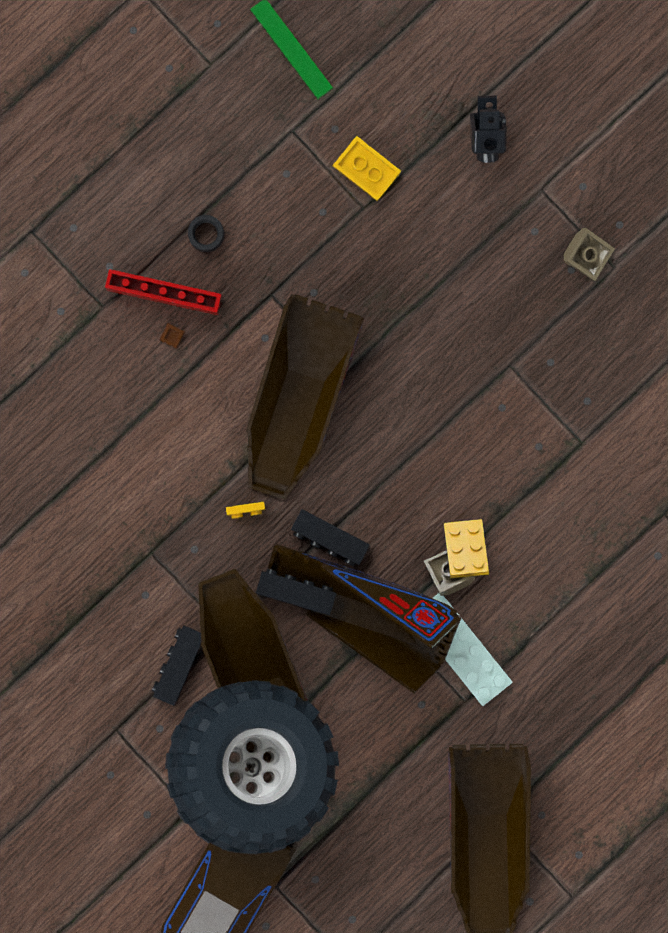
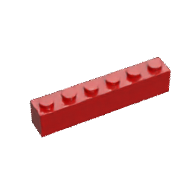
[105,269,223,315]

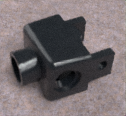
[470,95,507,163]

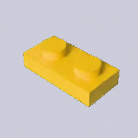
[226,502,266,519]

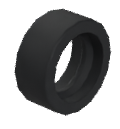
[188,215,224,252]

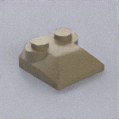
[564,228,615,281]
[424,550,475,596]

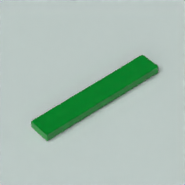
[250,0,333,100]

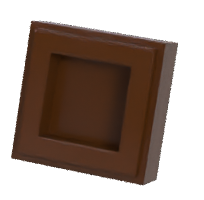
[159,323,185,349]

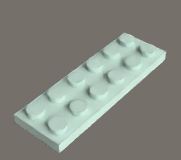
[433,593,513,706]

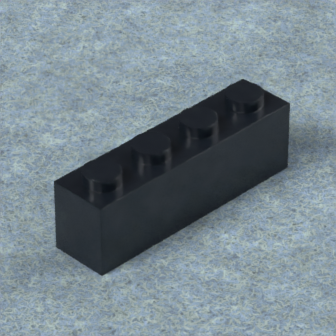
[291,509,370,567]
[256,569,336,616]
[152,625,201,706]

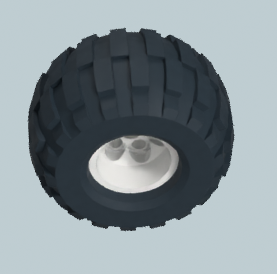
[165,681,339,854]

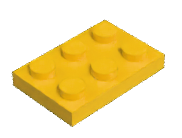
[333,136,401,202]
[444,519,489,578]

